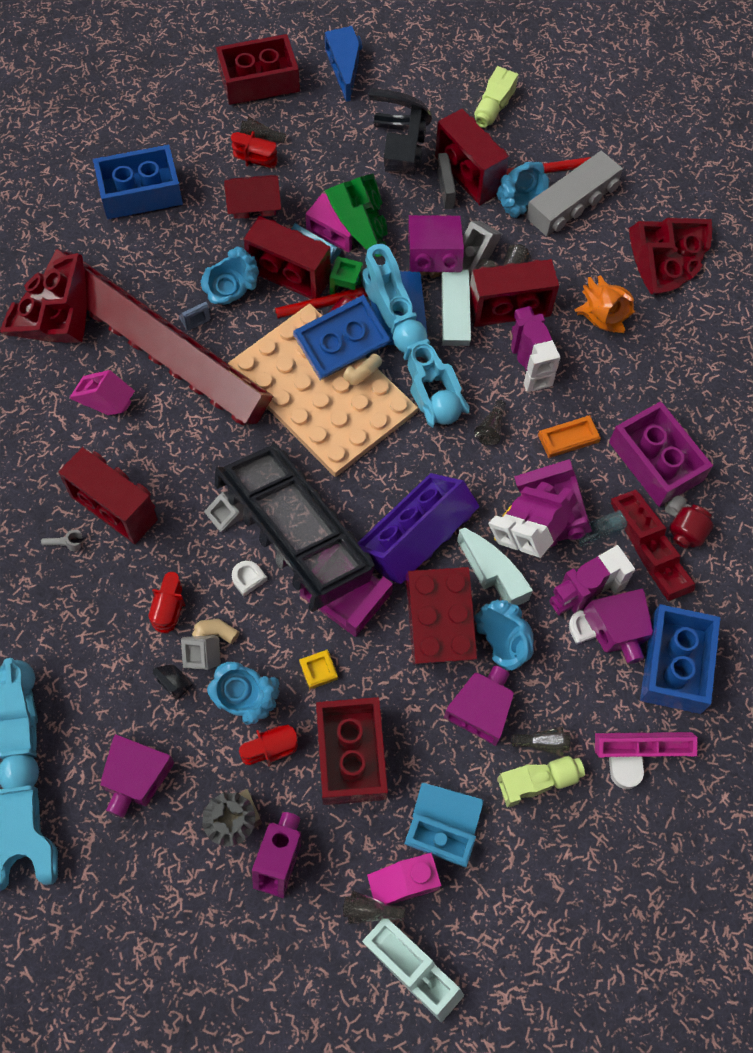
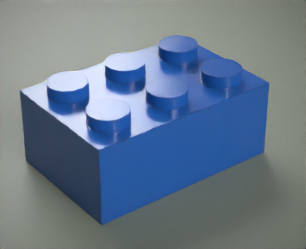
[93,145,183,219]
[640,604,720,714]

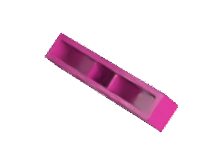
[595,732,697,758]

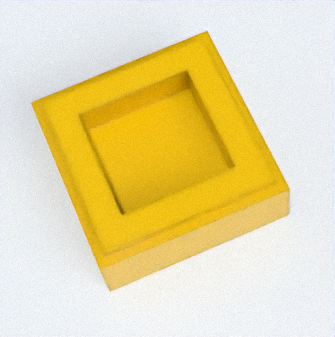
[299,649,338,690]

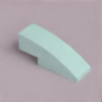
[442,270,471,346]
[457,528,533,605]
[362,916,464,1023]

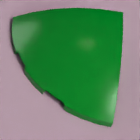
[325,173,388,257]

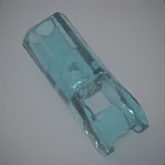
[579,510,627,547]

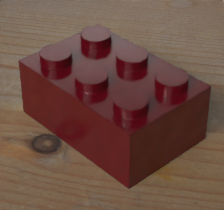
[216,34,300,105]
[435,109,509,206]
[224,175,281,219]
[243,216,331,299]
[470,259,559,327]
[58,447,158,545]
[406,567,477,665]
[316,697,388,805]

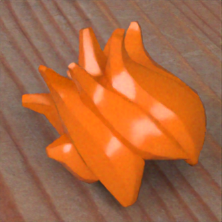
[574,275,635,333]

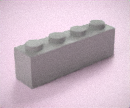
[526,150,623,236]

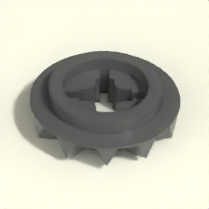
[202,792,255,847]

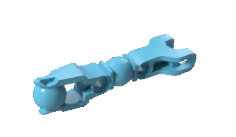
[361,244,469,428]
[0,658,58,891]

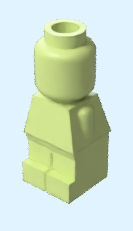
[474,66,518,128]
[497,756,585,808]

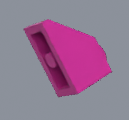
[306,193,352,252]
[69,370,135,415]
[367,852,441,908]

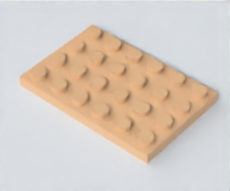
[228,303,418,477]

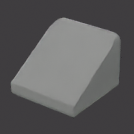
[204,492,244,532]
[181,635,221,670]

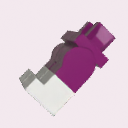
[511,306,560,393]
[488,482,578,558]
[549,545,635,616]

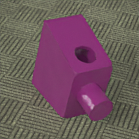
[583,589,653,664]
[444,666,514,746]
[100,734,175,818]
[252,812,301,898]

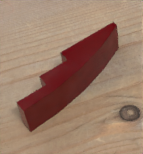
[611,489,695,601]

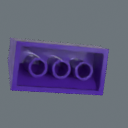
[357,473,480,584]

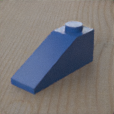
[325,26,362,101]

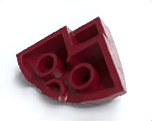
[629,218,712,295]
[0,253,87,343]

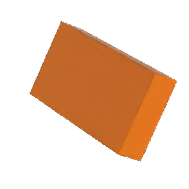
[538,415,601,458]

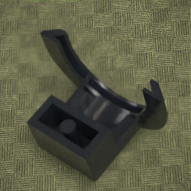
[369,88,432,175]

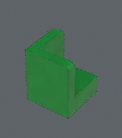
[330,256,363,295]

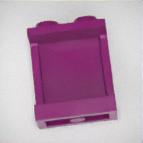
[408,215,464,272]
[514,459,592,547]
[299,544,393,637]

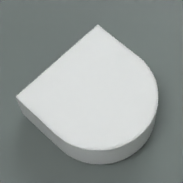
[232,561,268,597]
[569,610,596,645]
[609,757,644,789]

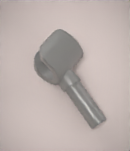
[665,496,691,517]
[41,530,82,551]

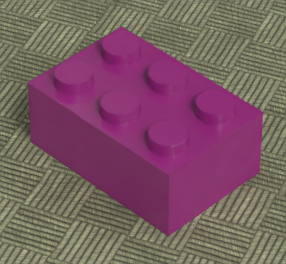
[609,401,713,507]

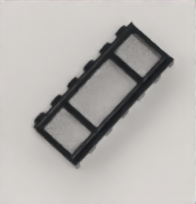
[214,441,375,612]

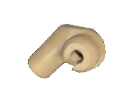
[343,354,382,385]
[192,619,240,644]

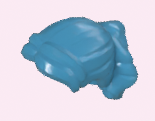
[496,161,550,218]
[201,246,259,305]
[474,599,534,670]
[207,662,279,725]

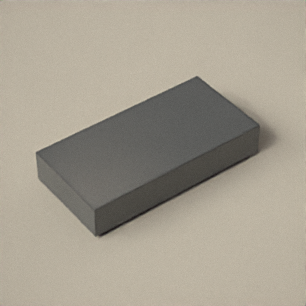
[437,153,456,209]

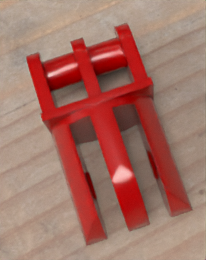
[231,131,278,168]
[148,572,186,633]
[239,725,298,767]

